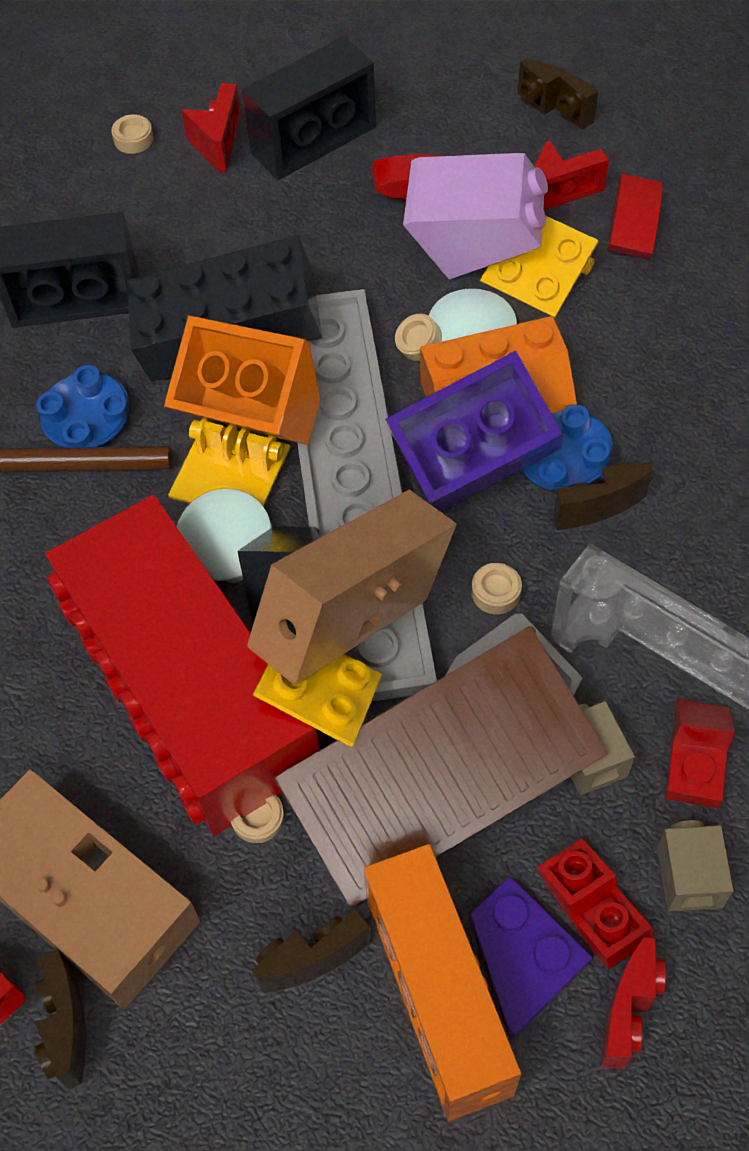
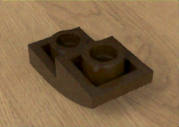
[518,59,598,130]
[553,462,653,530]
[251,910,372,993]
[34,949,86,1090]

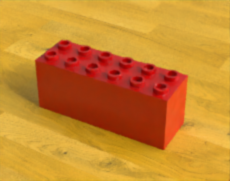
[45,494,319,837]

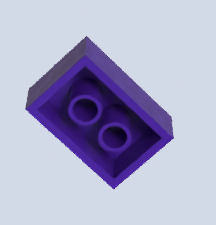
[385,350,562,512]

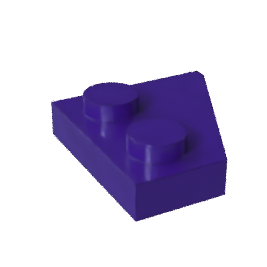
[470,876,592,1040]

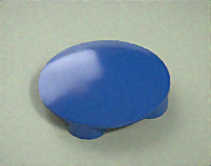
[36,365,130,448]
[522,404,613,491]

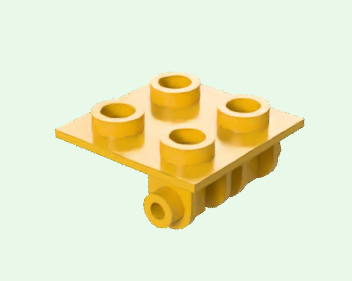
[480,215,599,318]
[168,418,290,507]
[253,654,382,747]

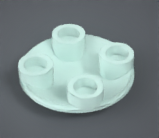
[429,289,517,342]
[177,489,272,583]

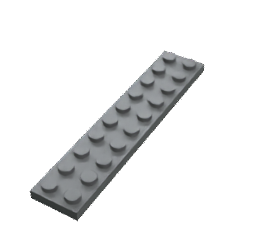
[297,289,437,702]

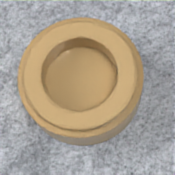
[111,115,154,154]
[395,314,442,361]
[472,563,522,614]
[231,795,284,843]

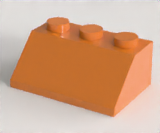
[164,315,321,445]
[420,316,577,413]

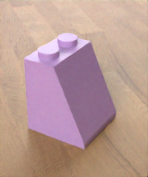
[403,153,548,279]

